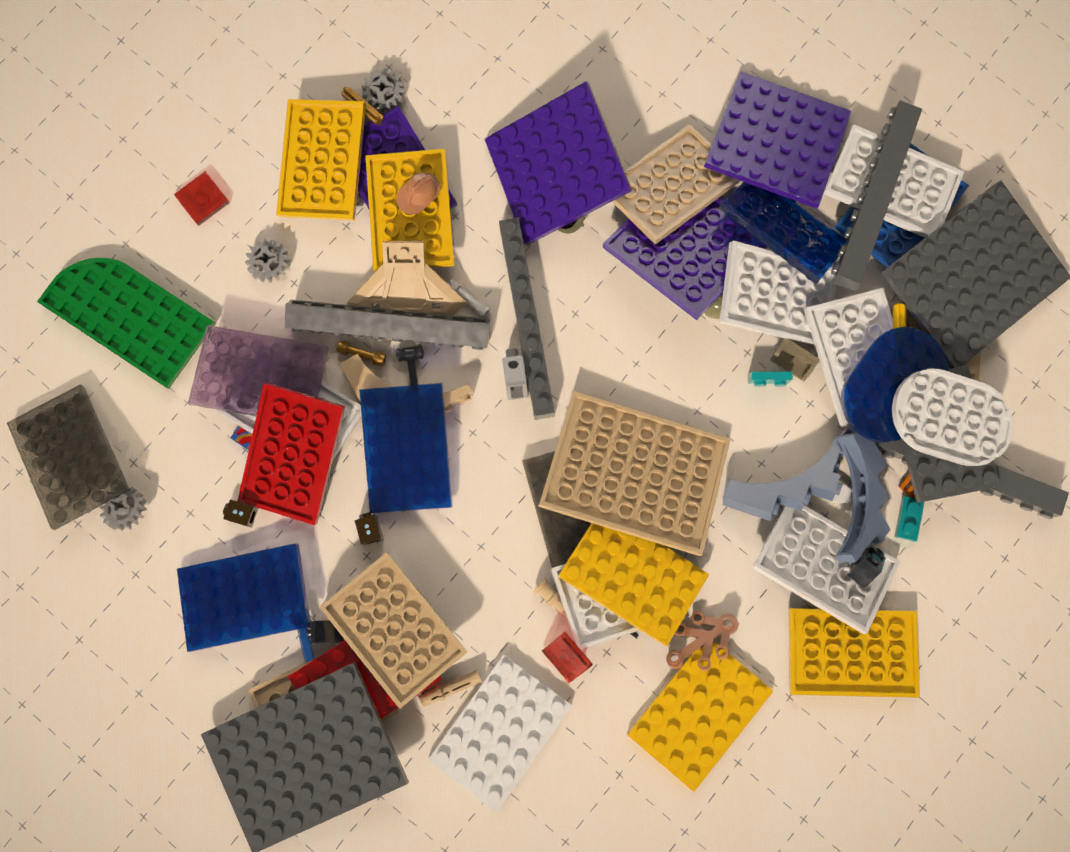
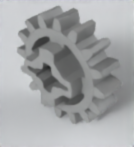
[362,68,405,112]
[245,238,290,283]
[100,486,147,531]

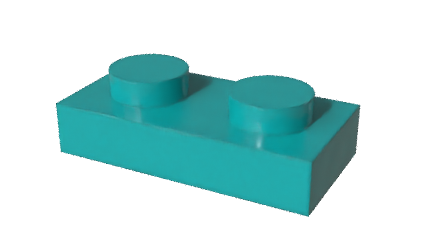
[748,372,793,387]
[894,496,925,542]

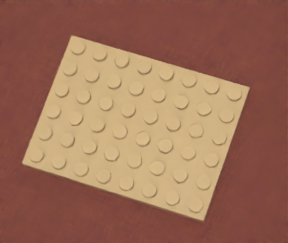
[538,391,731,556]

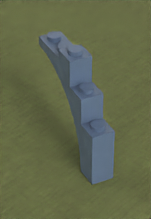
[835,423,891,563]
[723,434,844,521]

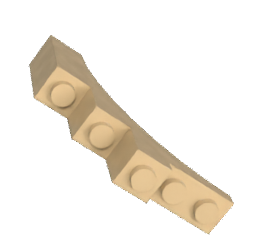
[340,354,474,432]

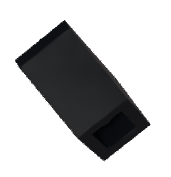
[847,545,886,589]
[307,620,344,643]

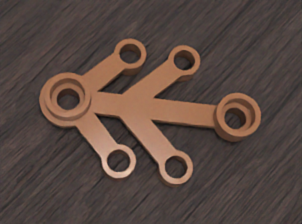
[666,611,739,671]

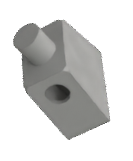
[502,348,528,400]

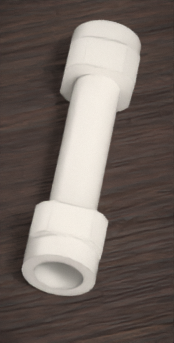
[448,279,490,318]

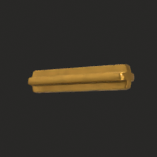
[341,87,384,125]

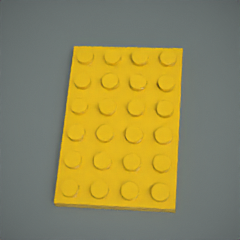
[276,99,366,221]
[366,149,455,273]
[558,523,710,647]
[788,608,920,698]
[627,641,774,792]

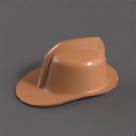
[396,172,440,215]

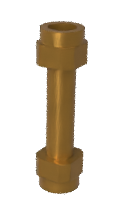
[336,341,386,366]

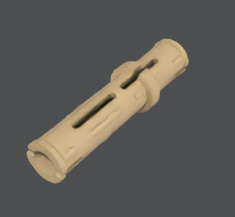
[418,669,482,708]

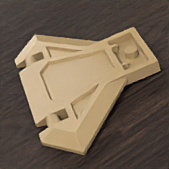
[347,241,467,315]

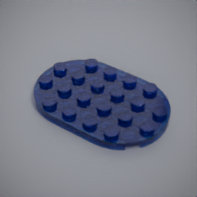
[841,327,948,443]

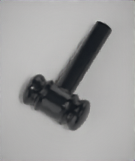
[396,345,424,394]

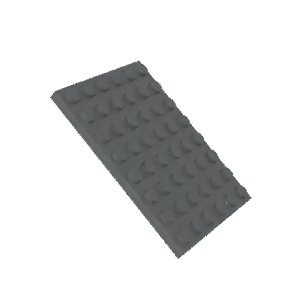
[880,180,1070,369]
[201,662,409,852]

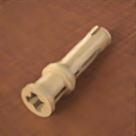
[533,578,567,618]

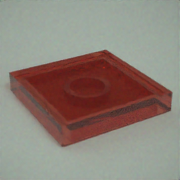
[174,171,230,226]
[542,631,593,683]

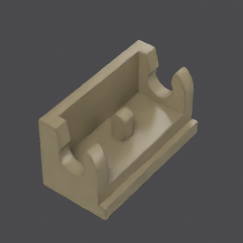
[770,338,820,382]

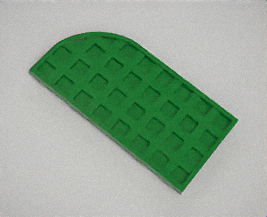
[37,258,216,389]

